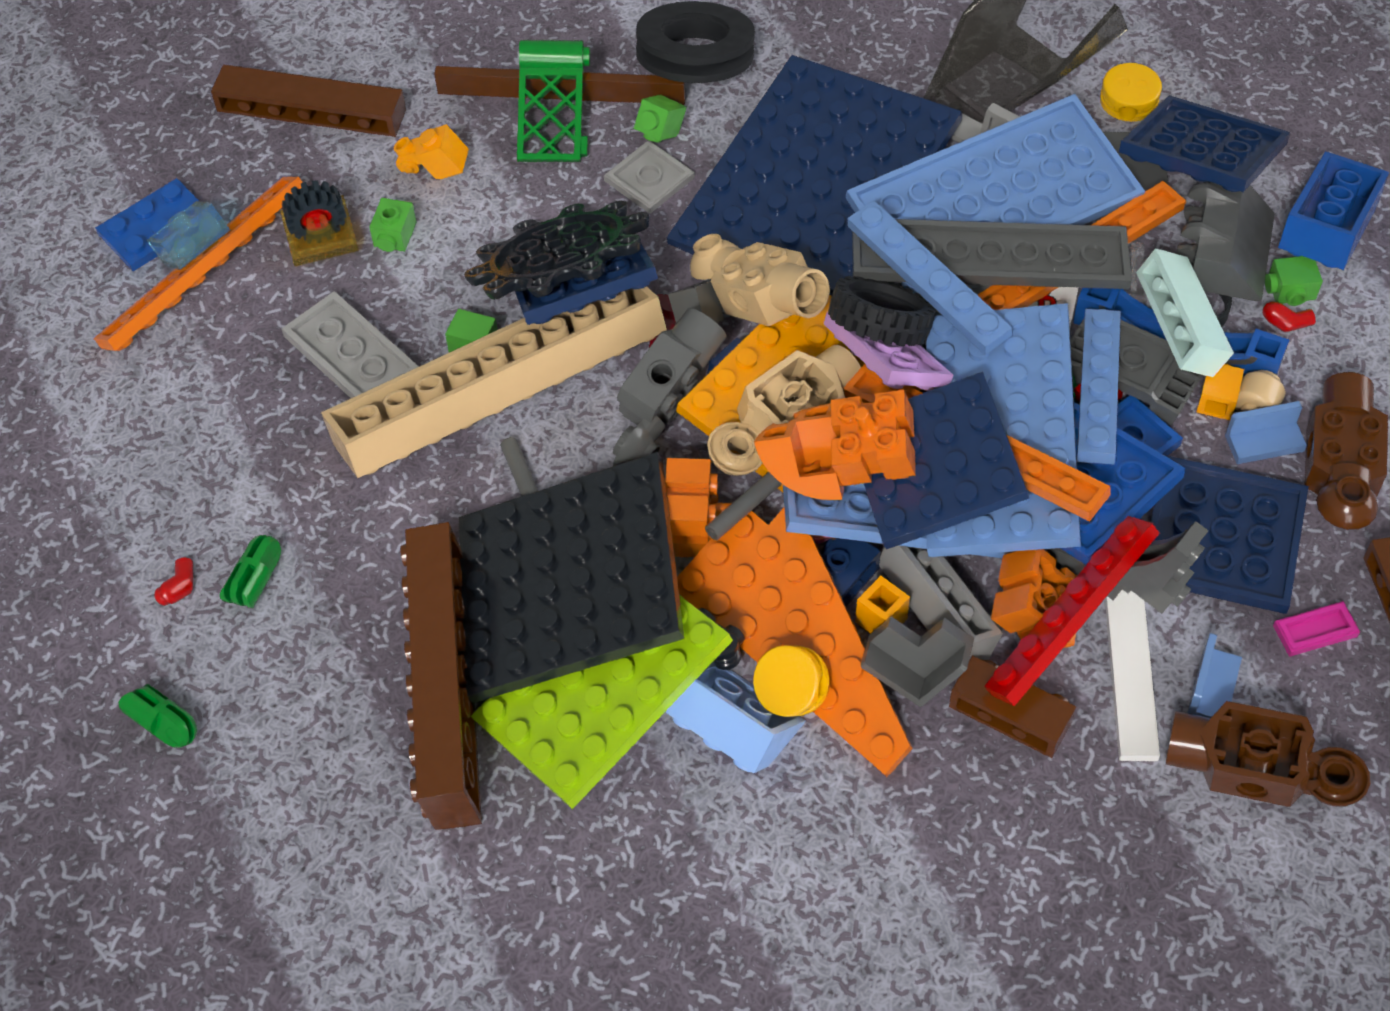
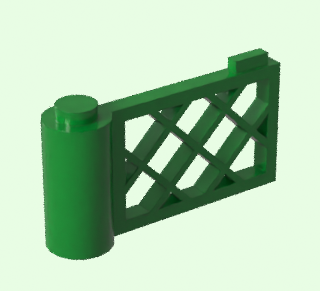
[517,40,590,162]

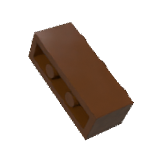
[949,655,1077,758]

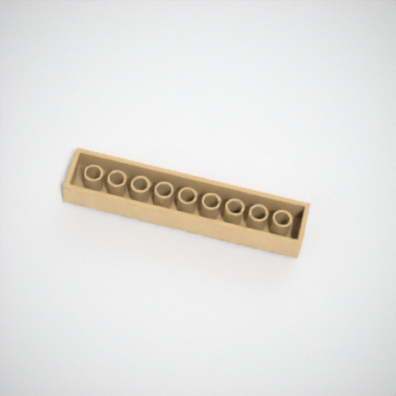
[321,286,667,478]

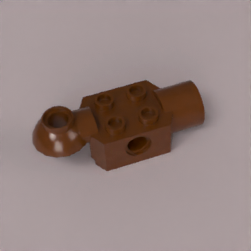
[1304,372,1388,530]
[1166,701,1371,807]

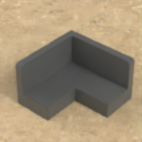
[860,617,974,707]

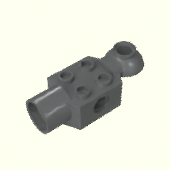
[613,308,727,466]

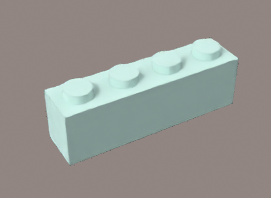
[1136,248,1234,377]

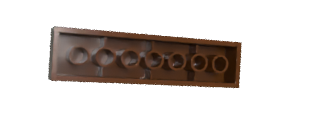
[400,522,482,830]

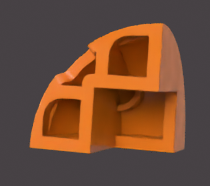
[754,403,844,500]

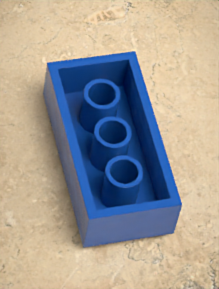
[1278,151,1390,270]

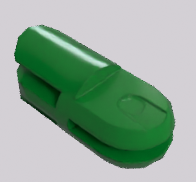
[219,535,281,609]
[118,684,197,748]

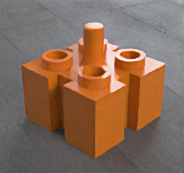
[831,390,916,486]
[665,458,732,557]
[991,549,1077,648]

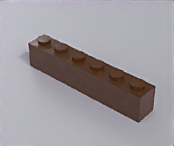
[211,64,406,137]

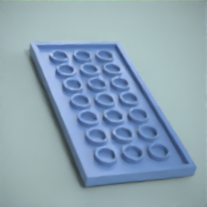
[846,94,1145,293]
[926,303,1081,557]

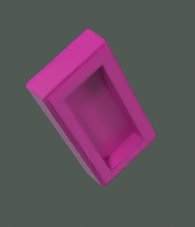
[1273,601,1360,657]

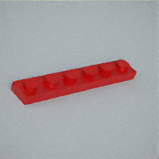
[984,516,1160,706]

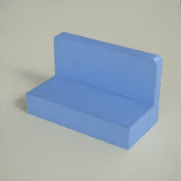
[1225,401,1307,464]
[1187,633,1242,718]

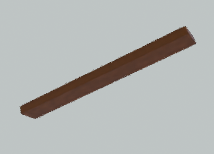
[434,66,686,105]

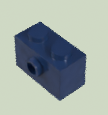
[821,538,881,607]

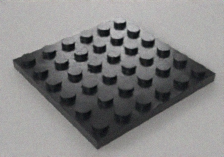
[459,452,685,703]

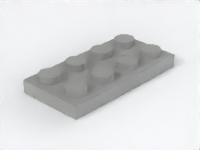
[281,291,419,398]

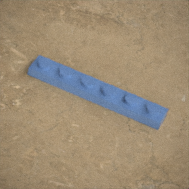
[847,200,1013,355]
[1077,309,1121,465]

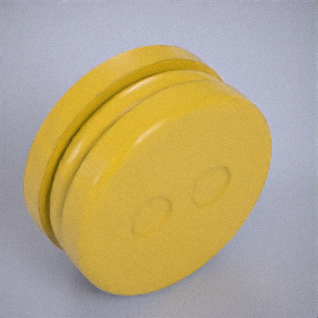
[1100,63,1162,122]
[753,645,829,717]

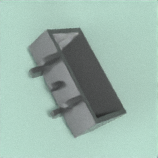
[1177,182,1275,302]

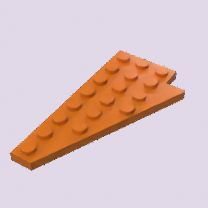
[677,508,913,777]

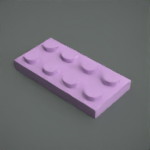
[824,311,953,390]

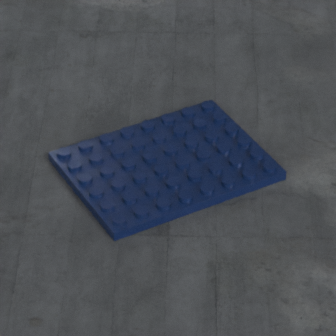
[666,55,962,297]

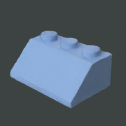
[666,661,806,773]

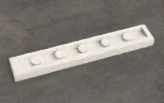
[1105,590,1160,761]

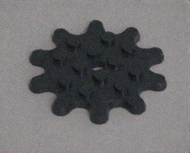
[464,201,649,300]

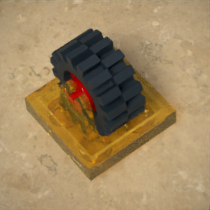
[280,180,359,267]

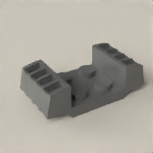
[1070,319,1203,427]

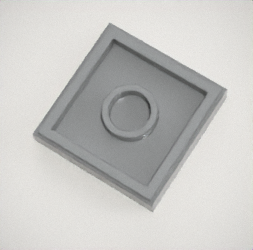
[604,140,695,214]

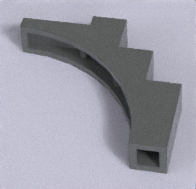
[1044,521,1208,614]

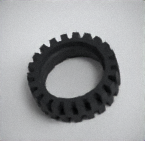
[828,276,936,346]

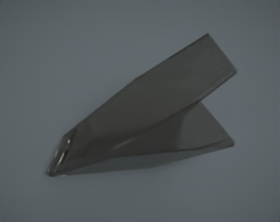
[924,0,1128,124]

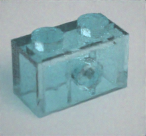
[146,201,230,270]

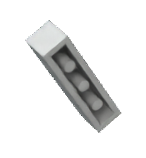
[879,546,1003,660]

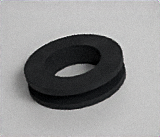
[636,1,755,83]

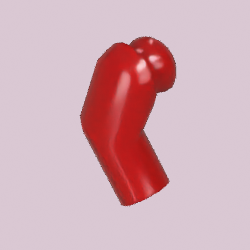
[1262,302,1316,332]
[154,557,193,606]

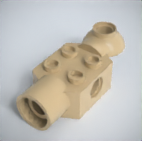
[690,234,830,326]
[707,345,861,476]

